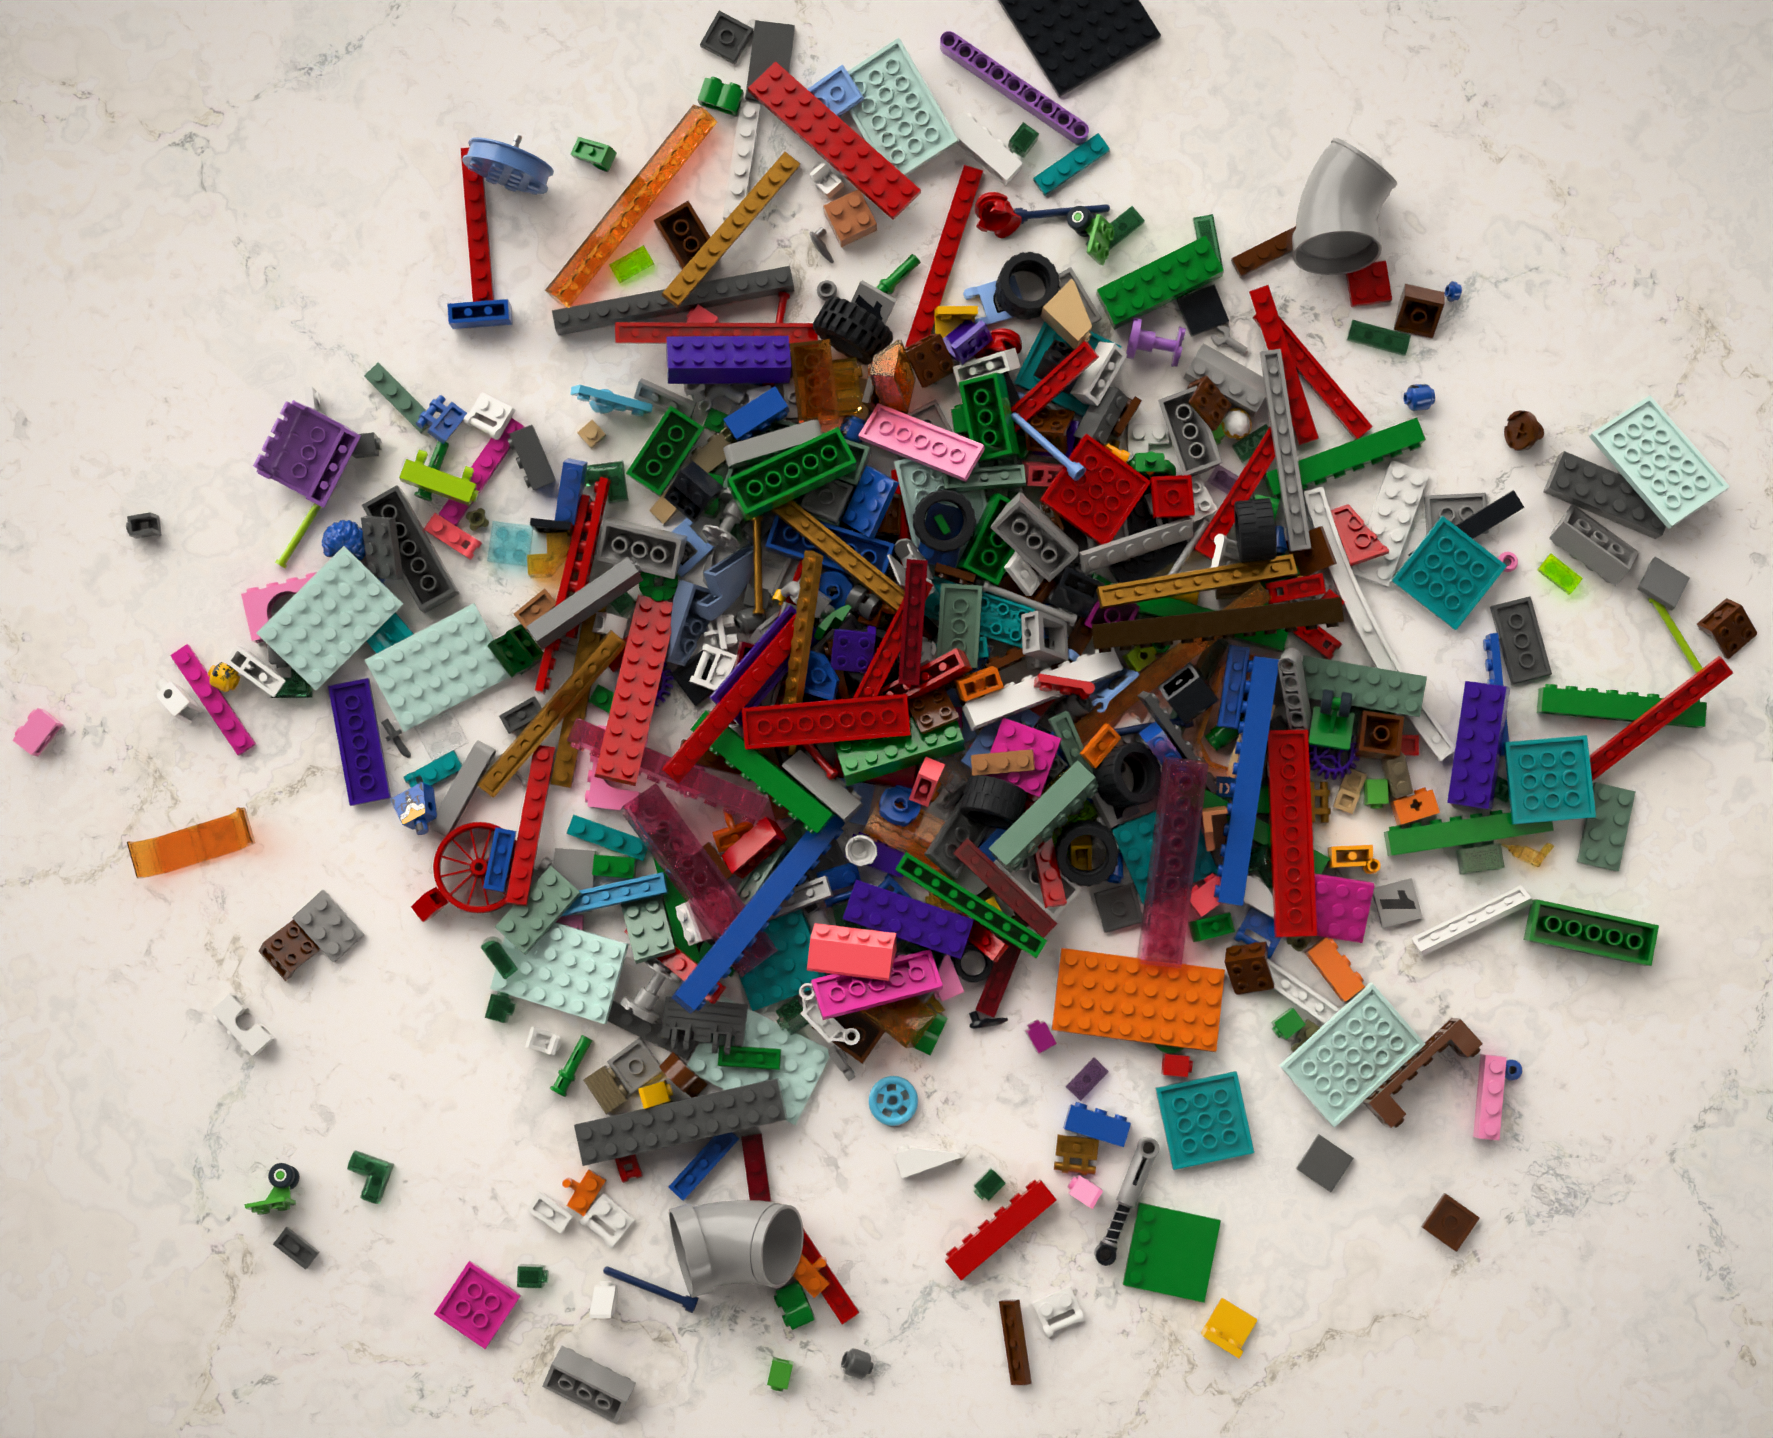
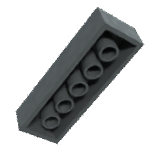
[1543,451,1666,539]
[362,485,460,614]

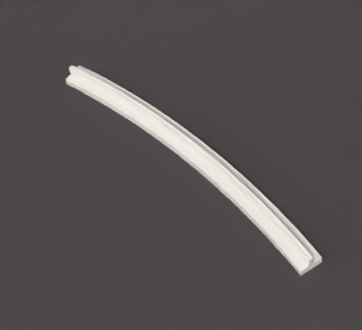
[1303,487,1455,761]

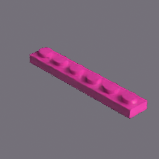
[439,418,524,526]
[170,644,256,756]

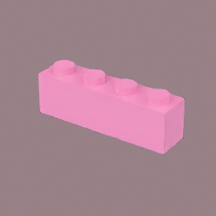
[1473,1054,1507,1141]

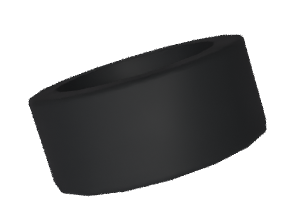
[954,944,993,982]

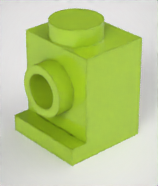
[1122,645,1157,672]

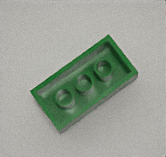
[958,373,1020,463]
[626,405,705,497]
[957,493,1015,585]

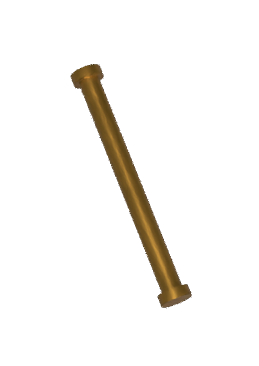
[751,516,765,614]

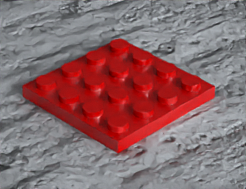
[1039,433,1151,545]

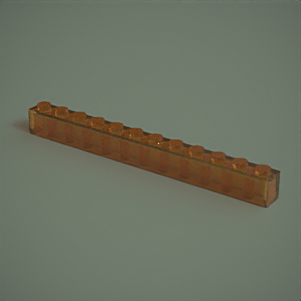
[545,104,717,307]
[1074,582,1271,744]

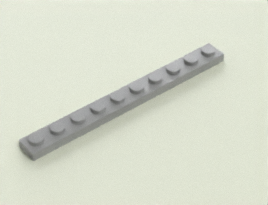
[1259,349,1311,552]

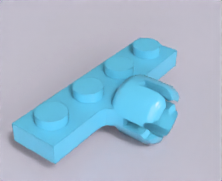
[570,385,653,416]

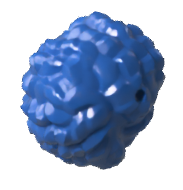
[322,520,366,561]

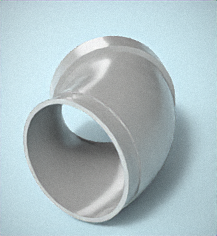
[1292,138,1397,275]
[669,1200,804,1298]

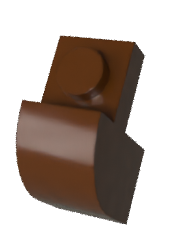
[659,1052,708,1098]

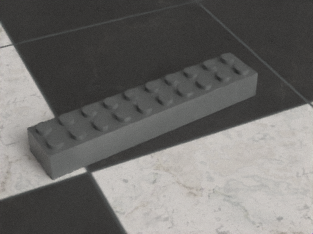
[574,1078,788,1166]

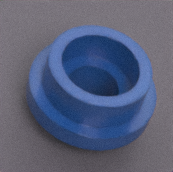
[1445,281,1462,302]
[1505,1060,1522,1080]

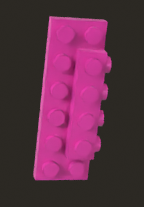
[811,949,943,1020]

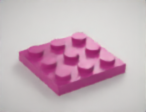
[982,717,1062,797]
[1315,874,1375,943]
[434,1261,521,1349]

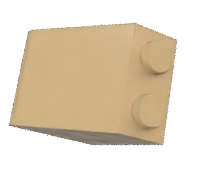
[1041,279,1092,349]

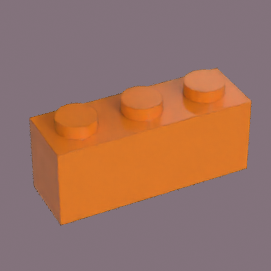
[1304,937,1365,1002]

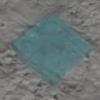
[487,521,534,567]

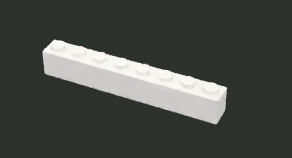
[962,647,1123,731]

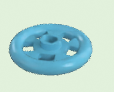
[869,1076,918,1126]

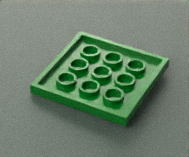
[1122,1202,1221,1303]

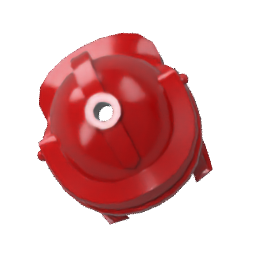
[975,192,1022,238]
[974,328,1022,359]

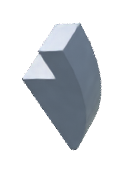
[695,544,754,621]

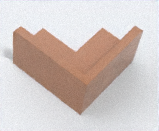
[1201,806,1228,851]

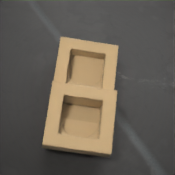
[1333,767,1367,814]

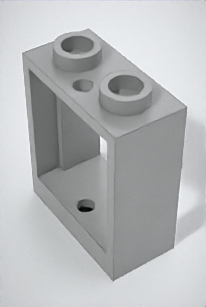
[1021,610,1068,665]

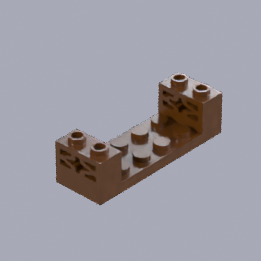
[1363,1018,1483,1128]

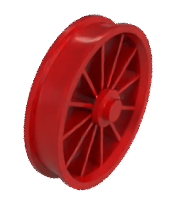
[433,822,517,913]

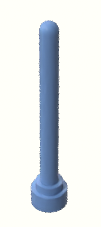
[1011,413,1086,481]

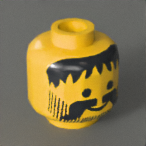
[208,662,240,692]

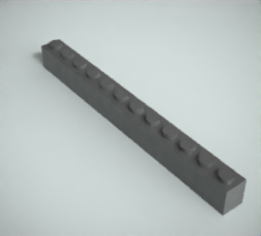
[552,266,794,336]

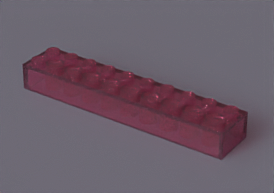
[567,718,769,824]
[1137,756,1209,968]
[620,783,778,978]

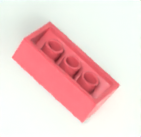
[807,923,897,981]

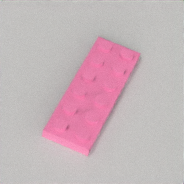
[858,403,985,482]

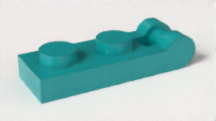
[403,750,462,788]

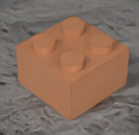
[823,189,877,248]

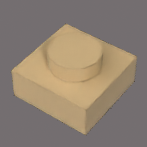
[577,420,606,449]

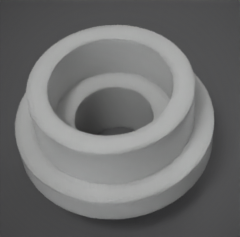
[817,280,837,301]

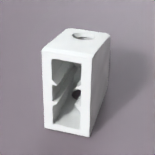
[156,679,203,724]

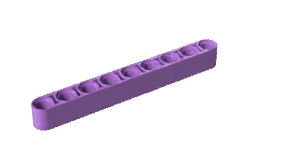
[940,31,1089,145]

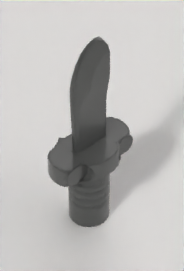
[381,718,411,758]

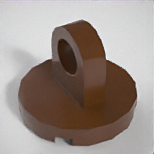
[1504,410,1544,451]

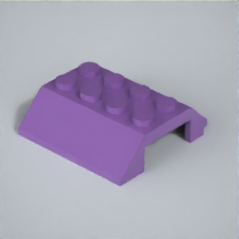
[253,400,361,508]

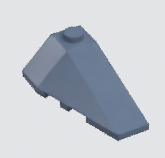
[667,579,710,666]

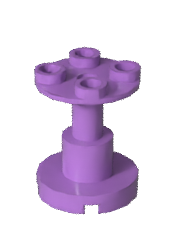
[1126,318,1186,367]

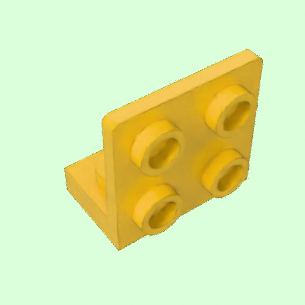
[934,306,978,338]
[1201,1298,1257,1359]

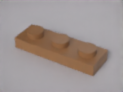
[971,749,1035,776]

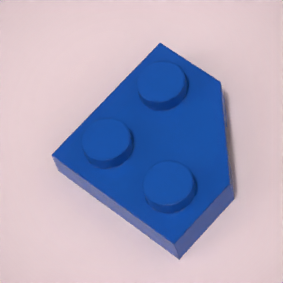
[804,650,840,700]

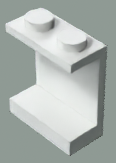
[675,890,735,946]

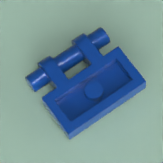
[416,395,468,445]

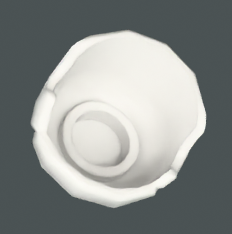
[845,835,877,867]

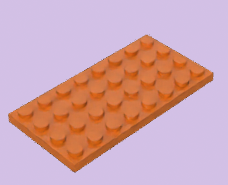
[1051,948,1225,1052]

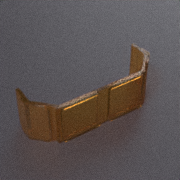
[1192,654,1254,773]
[127,807,256,879]

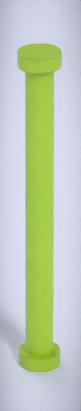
[275,486,337,569]
[1648,598,1703,673]

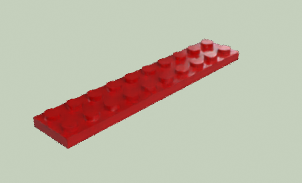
[748,61,921,220]
[594,595,673,786]
[1266,730,1317,937]

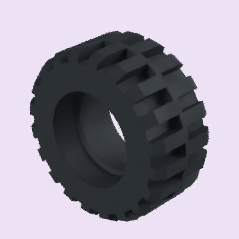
[813,297,893,366]

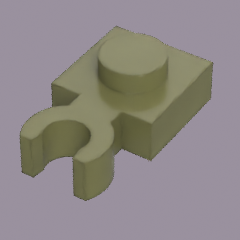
[1291,1019,1320,1052]

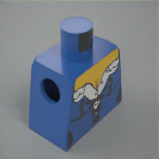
[390,782,437,835]

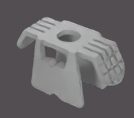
[887,539,936,596]

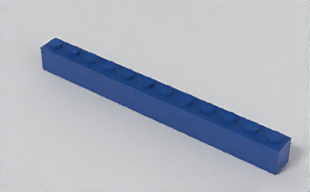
[1214,656,1279,906]
[671,814,845,1014]

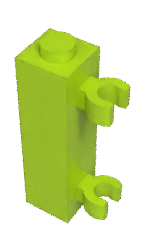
[399,449,479,506]

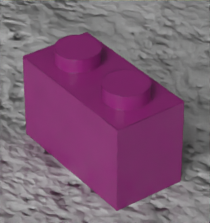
[1025,1019,1057,1054]

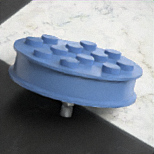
[462,134,554,195]

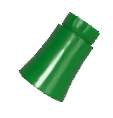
[1205,714,1244,751]

